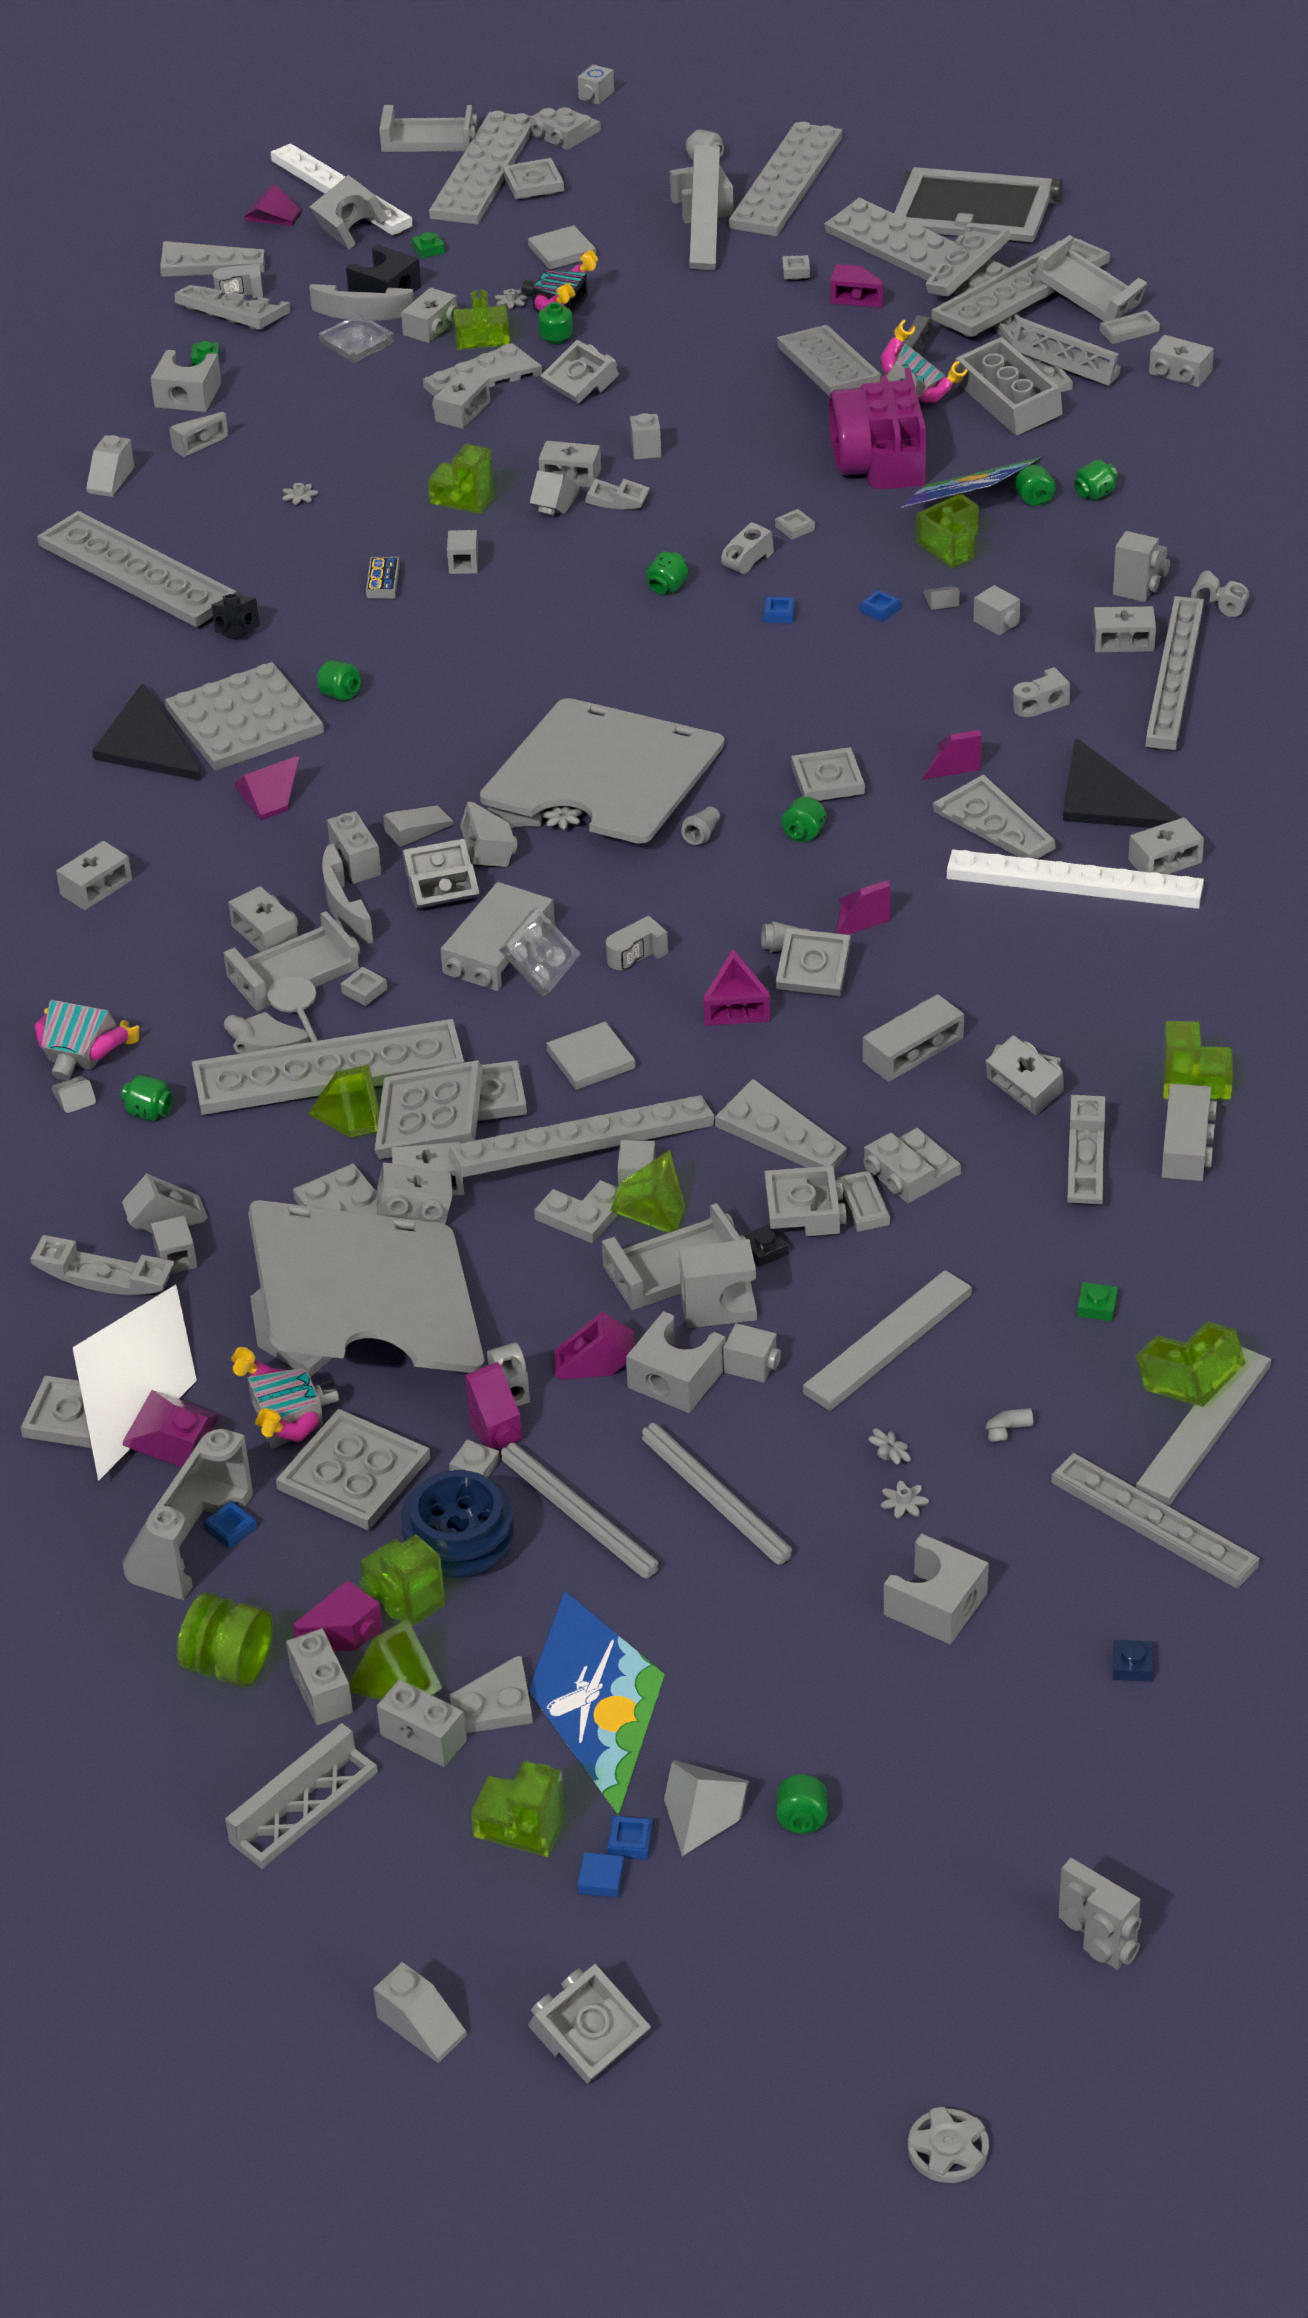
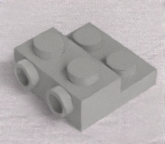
[530,107,601,150]
[540,340,619,404]
[863,1128,961,1204]
[764,1166,846,1236]
[1058,1858,1142,1970]
[528,1964,651,2084]

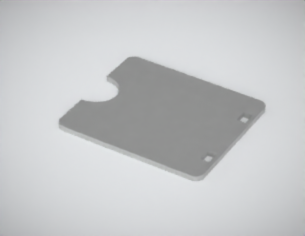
[480,698,724,843]
[248,1200,484,1373]

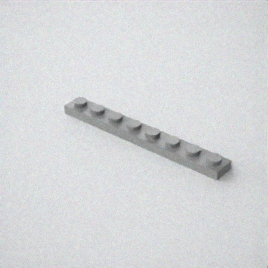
[1145,596,1204,750]
[449,1095,714,1178]

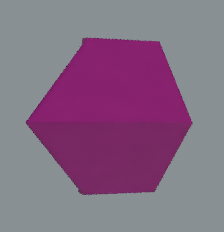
[244,184,301,226]
[921,730,981,780]
[234,755,299,820]
[835,880,890,935]
[703,949,770,1026]

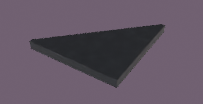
[92,684,201,780]
[1063,739,1182,828]

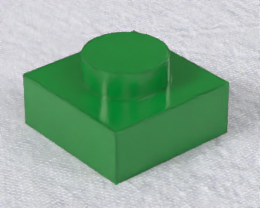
[411,232,445,259]
[191,341,220,366]
[1077,1282,1118,1321]

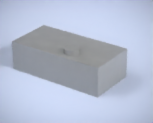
[956,337,1063,436]

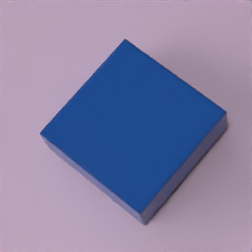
[860,590,901,622]
[764,597,795,623]
[204,1501,257,1549]
[607,1816,653,1860]
[577,1852,624,1898]

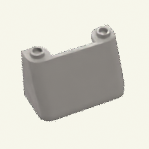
[122,1429,253,1600]

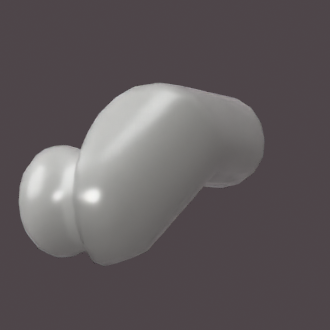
[985,1408,1033,1443]

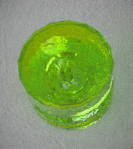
[177,1592,273,1688]

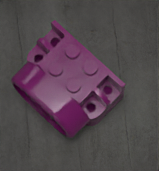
[829,368,926,489]

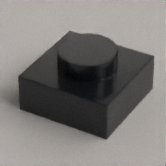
[743,1224,789,1267]

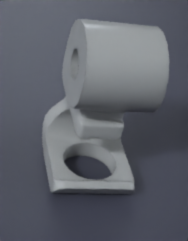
[1191,571,1250,617]

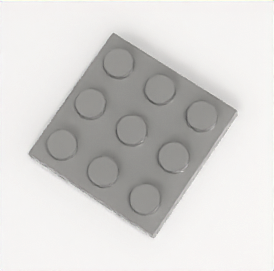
[374,1060,483,1159]
[276,1409,430,1531]

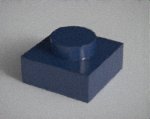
[1113,1640,1153,1682]

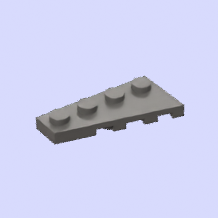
[926,222,1011,296]
[160,241,265,277]
[175,285,290,330]
[423,343,542,396]
[932,774,1056,859]
[715,1079,847,1171]

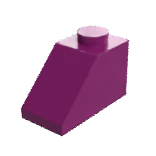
[830,264,883,308]
[554,1312,635,1379]
[465,1362,522,1450]
[292,1580,383,1652]

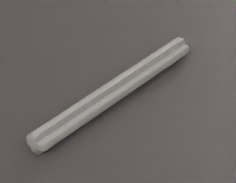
[642,1423,792,1565]
[501,1443,658,1579]

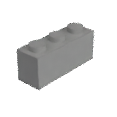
[862,994,964,1082]
[1161,1083,1217,1181]

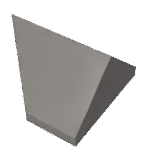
[664,1760,749,1856]

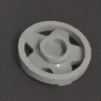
[908,2107,989,2183]

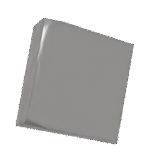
[924,586,960,610]
[51,1076,96,1113]

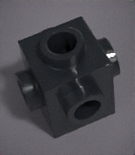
[211,594,260,638]

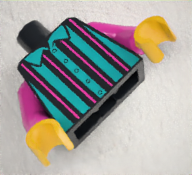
[522,250,598,317]

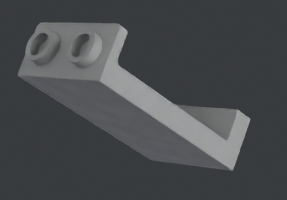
[379,105,478,152]
[1035,235,1147,322]
[440,882,555,991]
[223,911,360,1011]
[602,1203,746,1310]

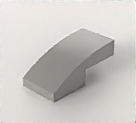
[585,478,650,509]

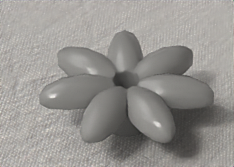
[495,289,529,310]
[282,483,318,506]
[542,806,582,830]
[868,1428,911,1464]
[880,1481,929,1519]

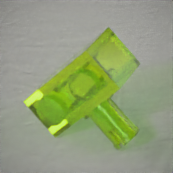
[453,290,510,350]

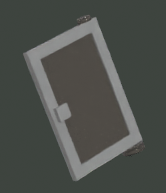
[894,167,1063,242]

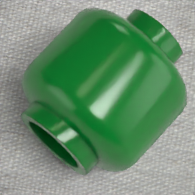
[538,302,573,345]
[1074,459,1118,501]
[1015,465,1056,506]
[646,551,689,595]
[317,660,361,701]
[781,796,827,842]
[121,1074,173,1122]
[776,1774,828,1834]

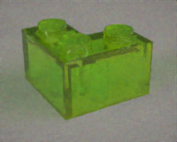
[428,443,495,514]
[916,493,979,568]
[1162,1021,1233,1099]
[1135,1321,1246,1407]
[360,1534,445,1629]
[471,1761,565,1857]

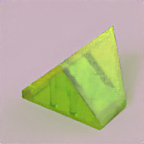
[307,1065,379,1138]
[610,1150,685,1233]
[349,1619,442,1700]

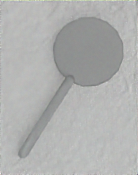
[267,976,318,1042]

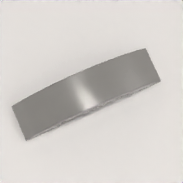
[309,284,414,321]
[322,844,373,944]
[1067,1095,1105,1204]
[30,1235,175,1295]

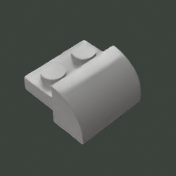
[403,838,480,909]

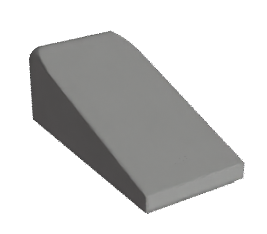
[169,412,229,457]
[383,805,454,847]

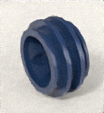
[401,1470,515,1578]

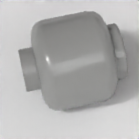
[686,129,724,161]

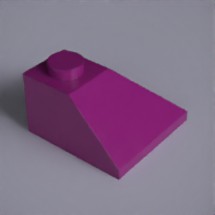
[123,1390,219,1467]

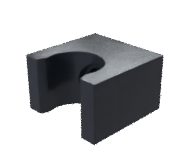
[346,244,421,293]

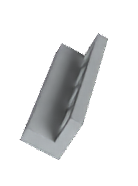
[1012,317,1121,386]
[225,1723,378,1869]

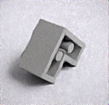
[1113,531,1170,602]

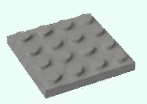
[165,662,324,771]

